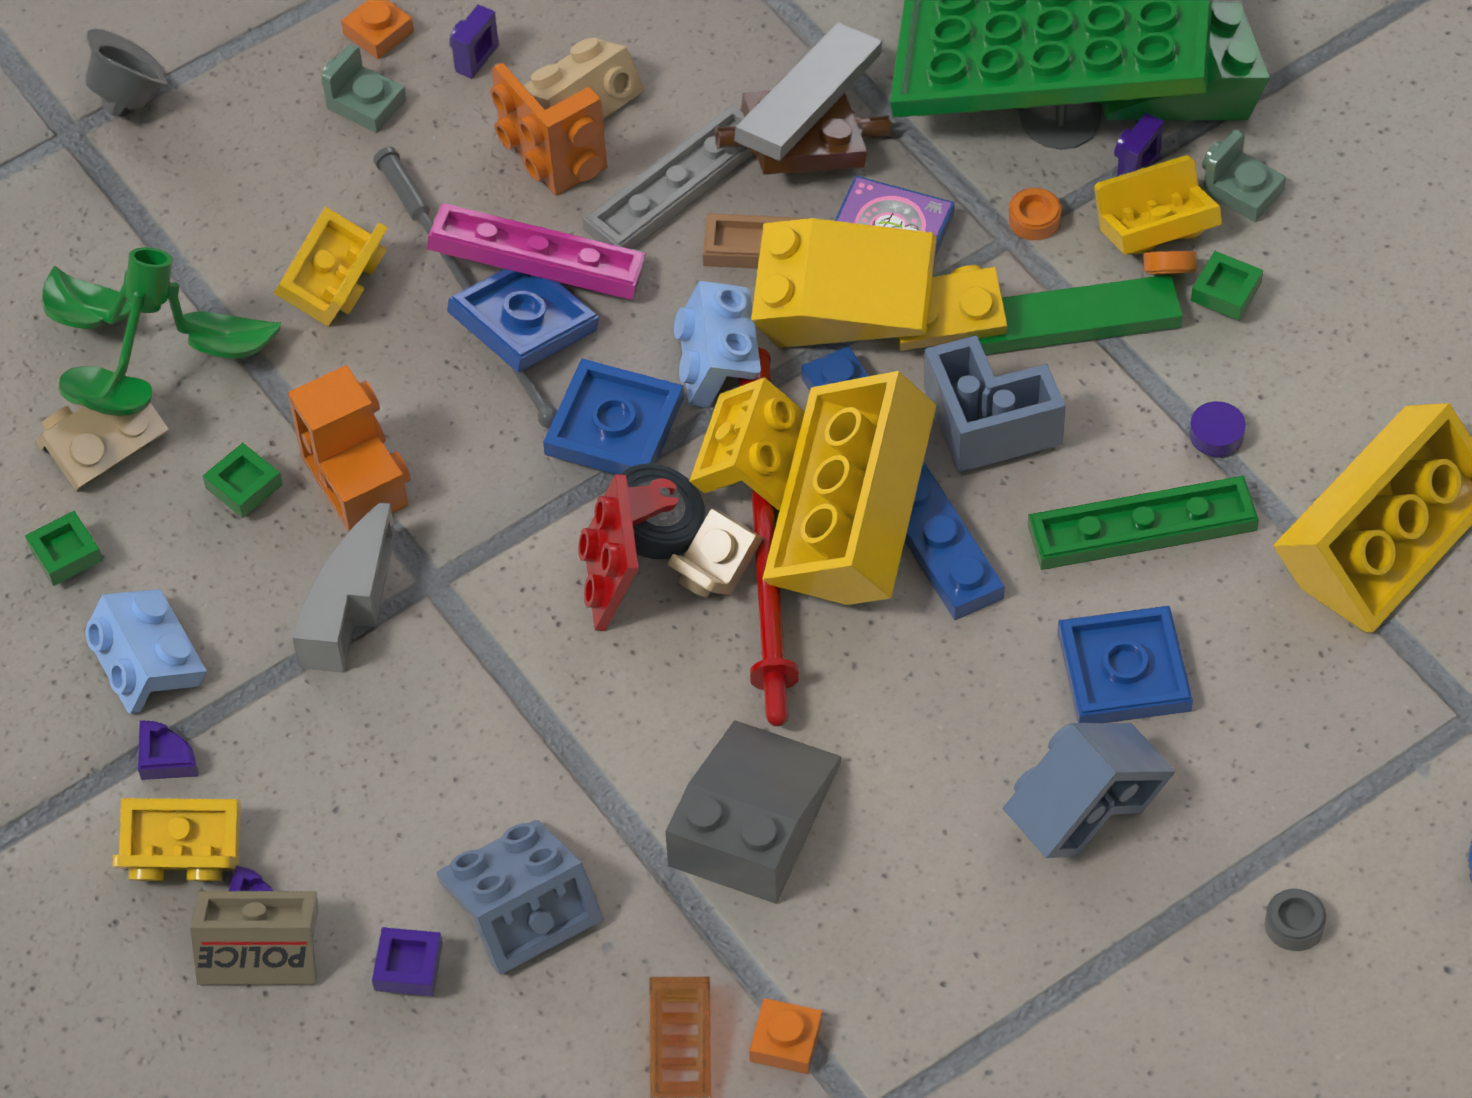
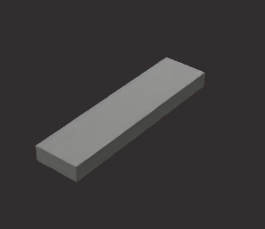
[734,22,882,161]
[583,104,754,249]

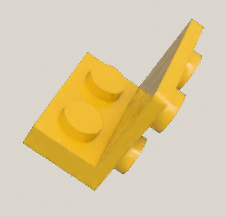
[689,377,805,511]

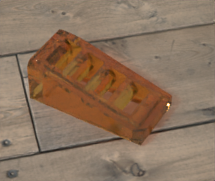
[650,977,711,1098]

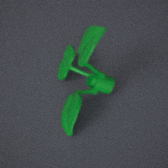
[42,247,281,416]

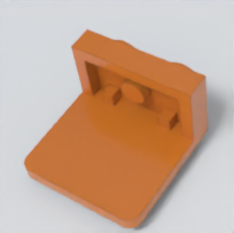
[490,63,608,196]

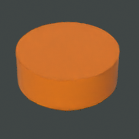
[1008,188,1062,240]
[1143,251,1197,275]

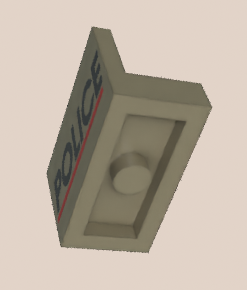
[190,891,319,985]

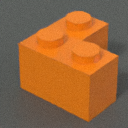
[287,365,411,532]

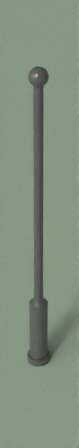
[373,147,557,428]

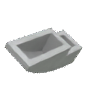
[292,503,396,673]

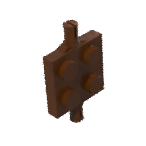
[715,89,891,175]

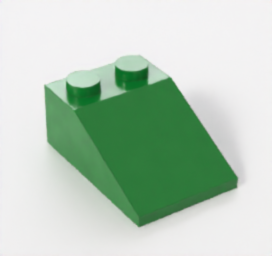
[1101,1,1270,120]

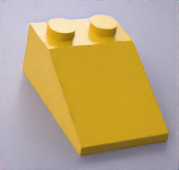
[751,218,937,348]

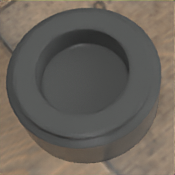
[1265,889,1326,951]

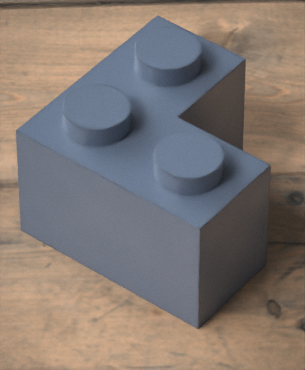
[924,335,1066,472]
[1002,723,1176,858]

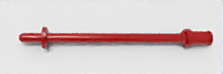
[738,348,799,727]

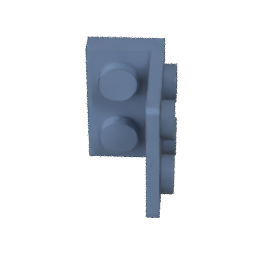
[436,820,604,975]

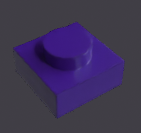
[450,4,499,79]
[1114,113,1164,176]
[372,927,443,996]

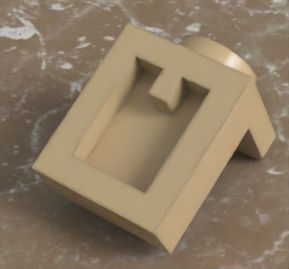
[667,508,763,598]

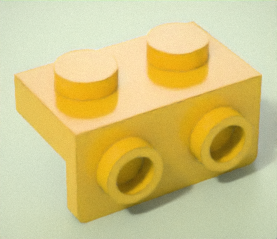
[1094,155,1222,255]
[273,206,388,327]
[898,265,1007,351]
[112,798,241,882]

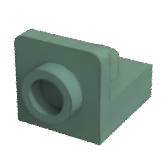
[322,44,406,133]
[1202,129,1286,222]

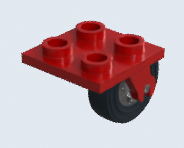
[578,463,705,631]

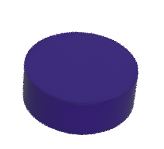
[1189,401,1246,457]

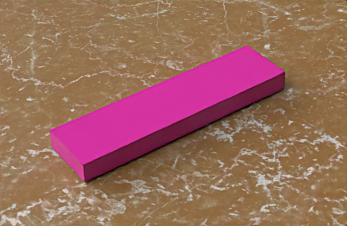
[427,203,646,300]

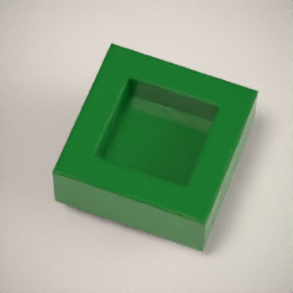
[1190,250,1263,321]
[202,442,283,518]
[25,510,103,586]

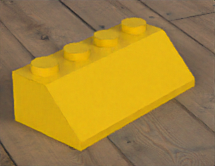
[763,371,937,605]
[1273,403,1472,632]

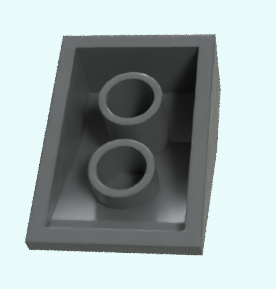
[665,720,841,904]

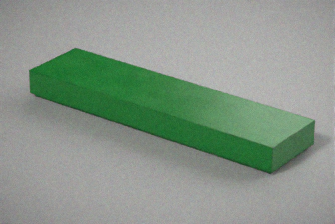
[978,274,1183,355]
[1028,475,1259,570]

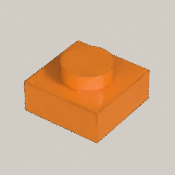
[341,0,414,59]
[749,998,823,1074]

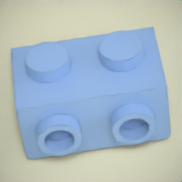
[674,281,761,408]
[85,589,207,713]

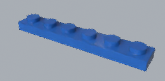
[801,346,1005,620]

